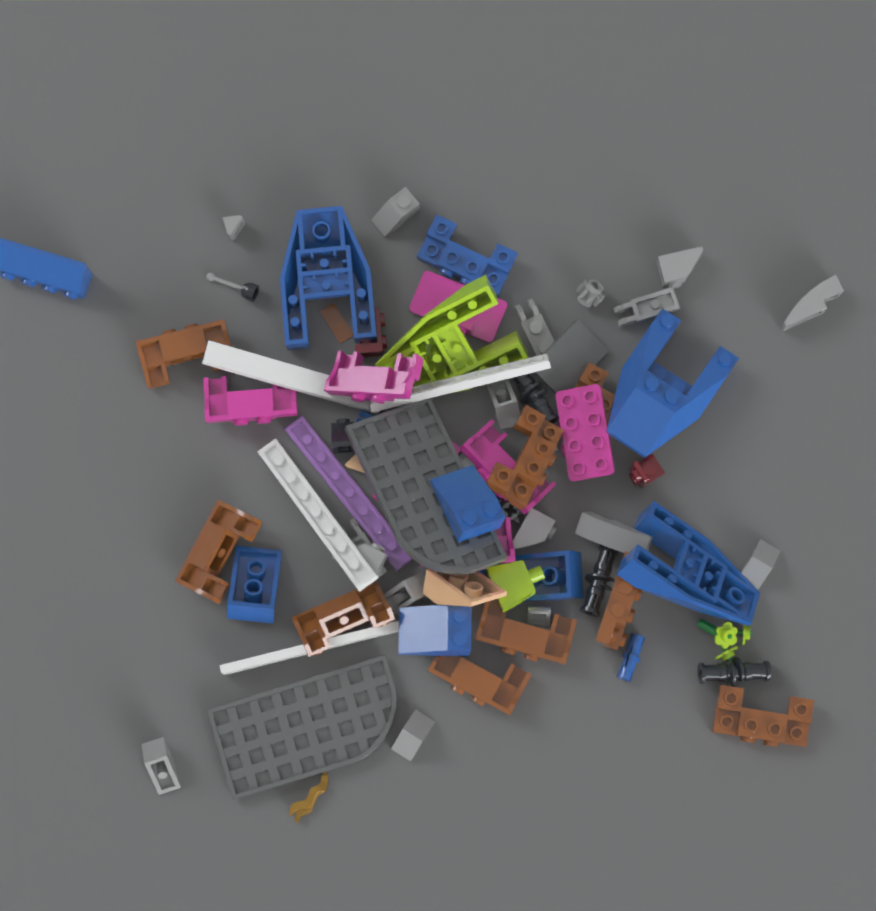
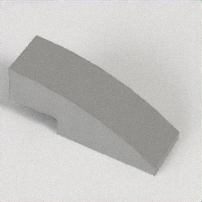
[781,275,844,331]
[575,512,653,553]

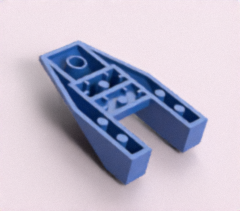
[280,206,377,350]
[606,308,739,458]
[617,501,760,626]

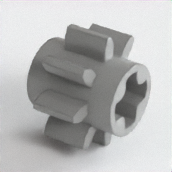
[576,279,605,307]

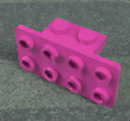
[409,271,507,343]
[556,384,615,482]

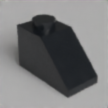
[331,418,355,454]

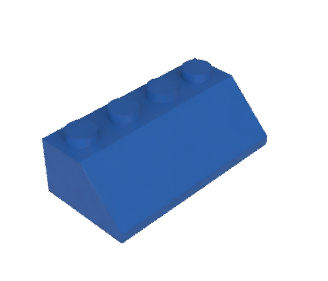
[0,238,93,300]

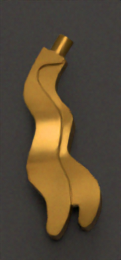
[289,771,328,823]

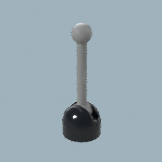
[206,272,259,302]

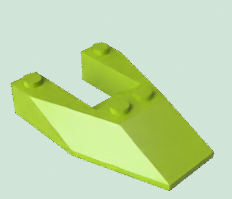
[375,275,529,393]

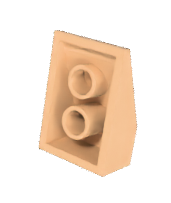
[423,569,507,607]

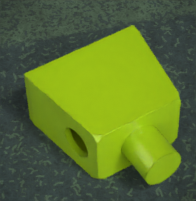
[486,560,545,613]

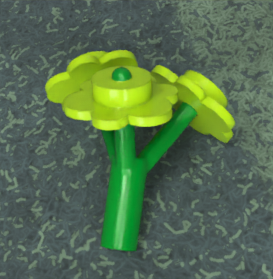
[697,619,752,662]

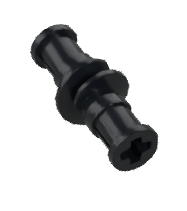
[513,374,559,424]
[580,545,619,617]
[697,657,771,687]

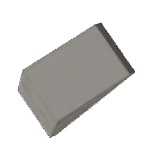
[741,539,780,590]
[391,709,435,761]

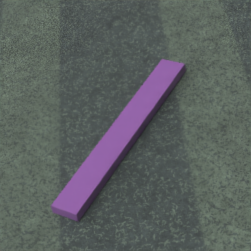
[285,415,413,572]

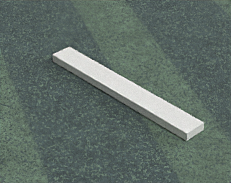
[202,341,380,414]
[370,354,551,412]
[257,439,378,592]
[219,621,399,675]

